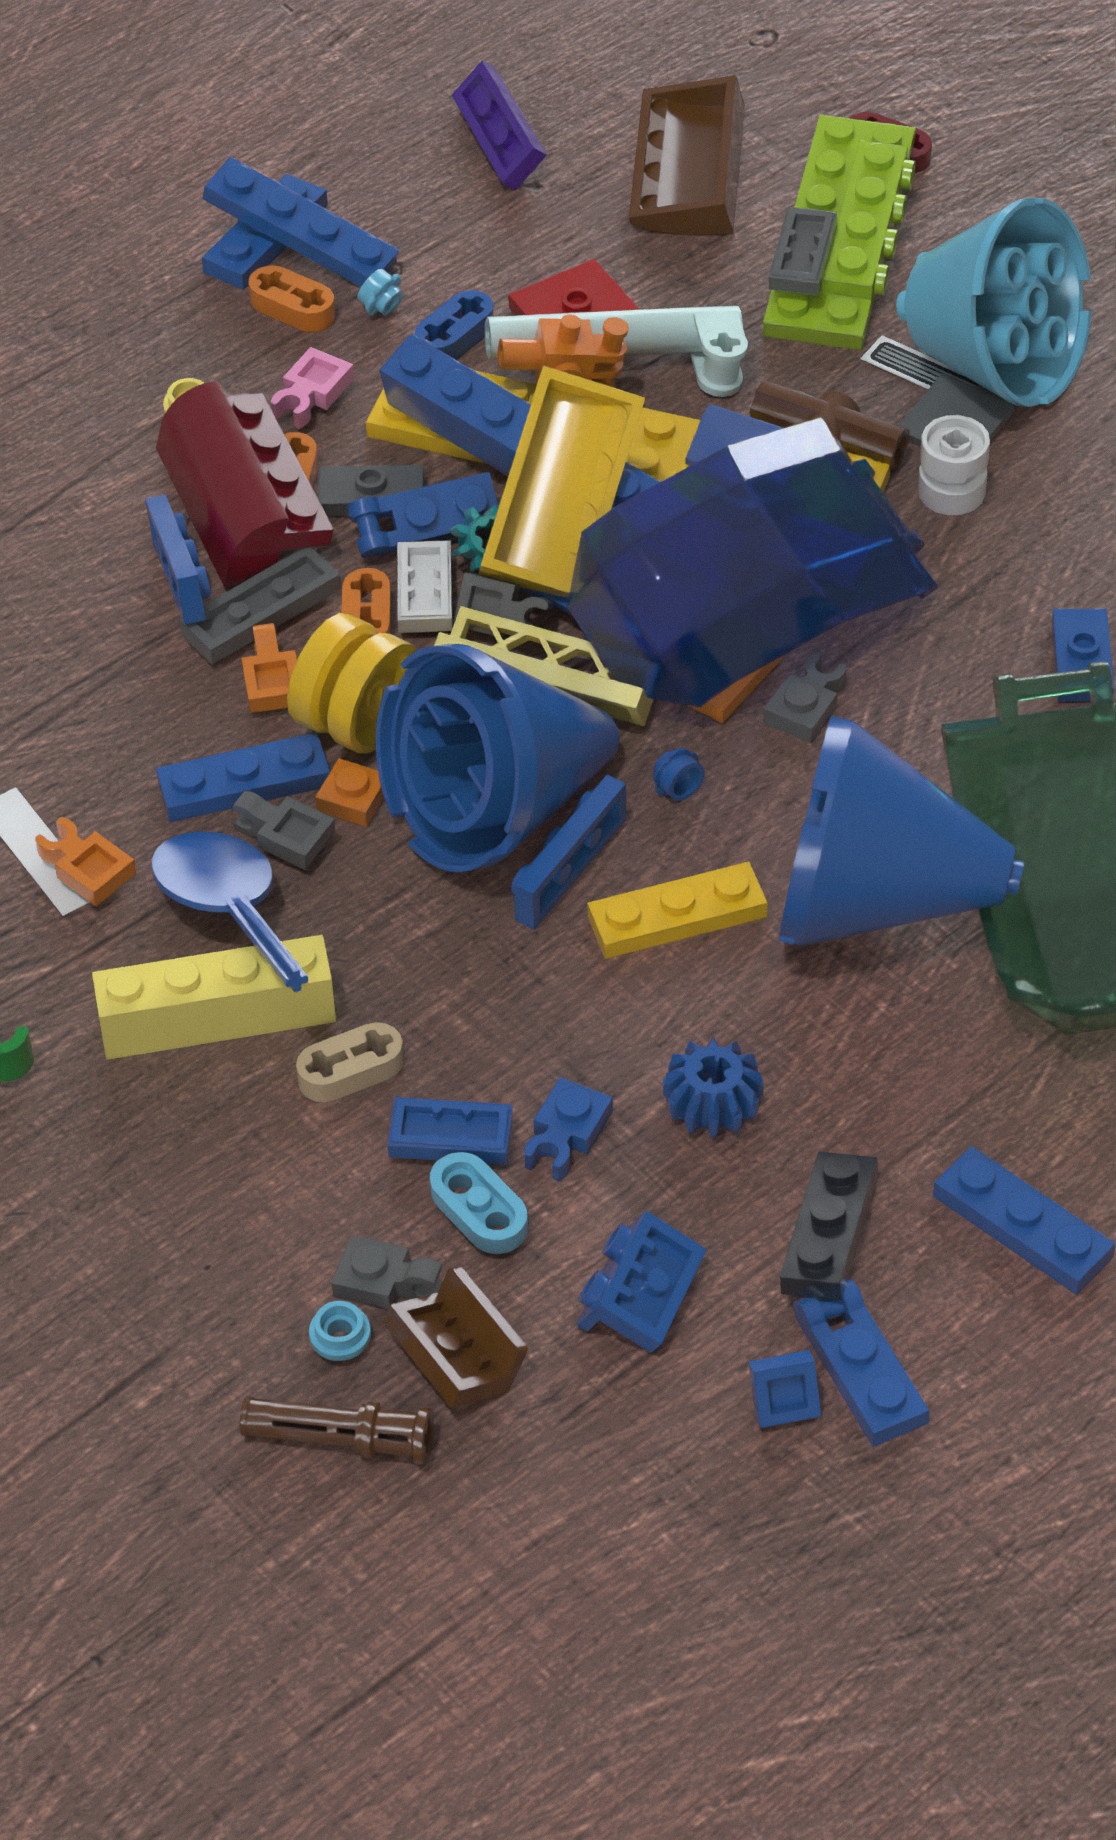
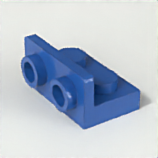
[576,1211,707,1353]

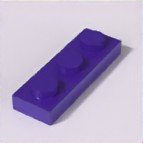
[452,60,547,190]

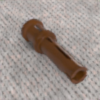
[239,1396,434,1464]

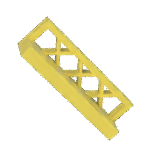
[434,606,665,726]

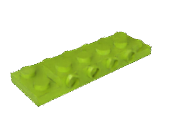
[763,115,916,350]

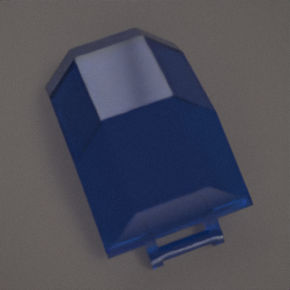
[567,417,939,707]

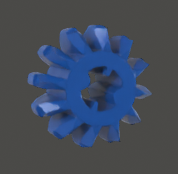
[663,1036,764,1139]

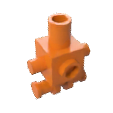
[497,314,629,388]

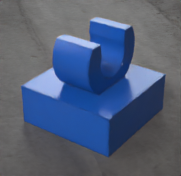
[748,1350,821,1428]

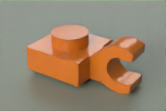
[241,623,297,713]

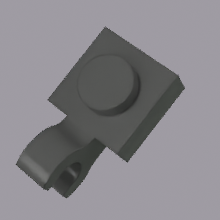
[233,791,335,870]
[331,1235,443,1309]

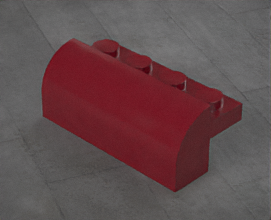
[156,381,334,586]

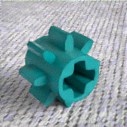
[450,505,498,572]

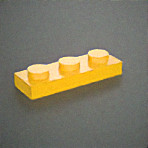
[587,861,768,959]

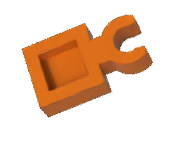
[35,817,137,906]

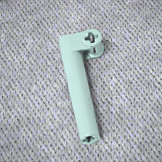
[485,306,748,397]

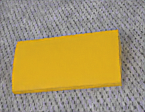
[479,366,645,600]

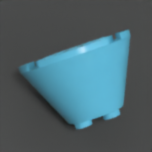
[896,198,1092,407]

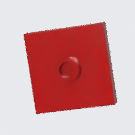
[508,259,640,316]

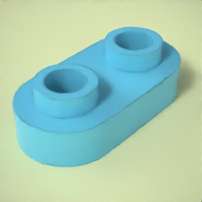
[430,1152,528,1254]

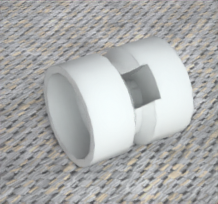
[918,415,990,515]

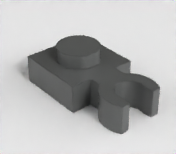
[453,573,554,638]
[763,653,847,743]

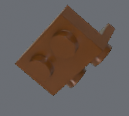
[383,1266,528,1408]

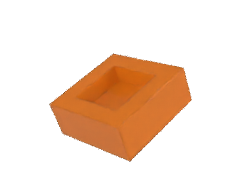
[315,758,384,827]

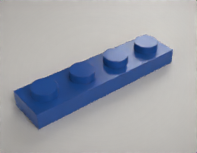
[203,156,399,287]

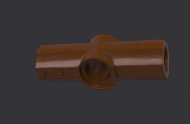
[750,380,910,471]

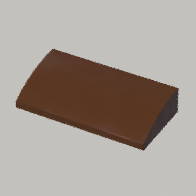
[629,75,745,236]

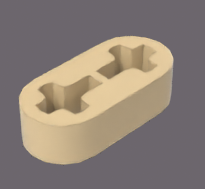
[296,1022,404,1102]

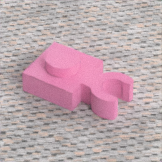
[271,347,354,429]

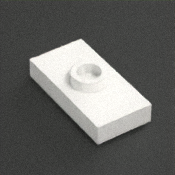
[397,541,452,633]

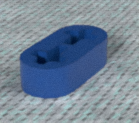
[415,290,494,360]

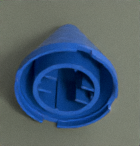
[376,644,620,872]
[779,716,1025,946]

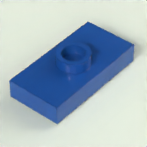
[1051,609,1114,702]
[388,1097,513,1165]

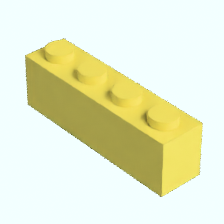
[92,935,336,1060]

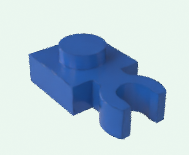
[524,1077,613,1181]

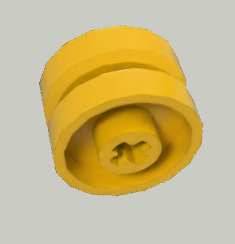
[287,613,417,754]

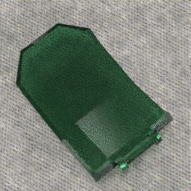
[941,661,1116,1035]

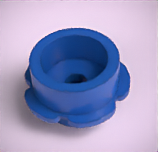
[653,748,705,801]

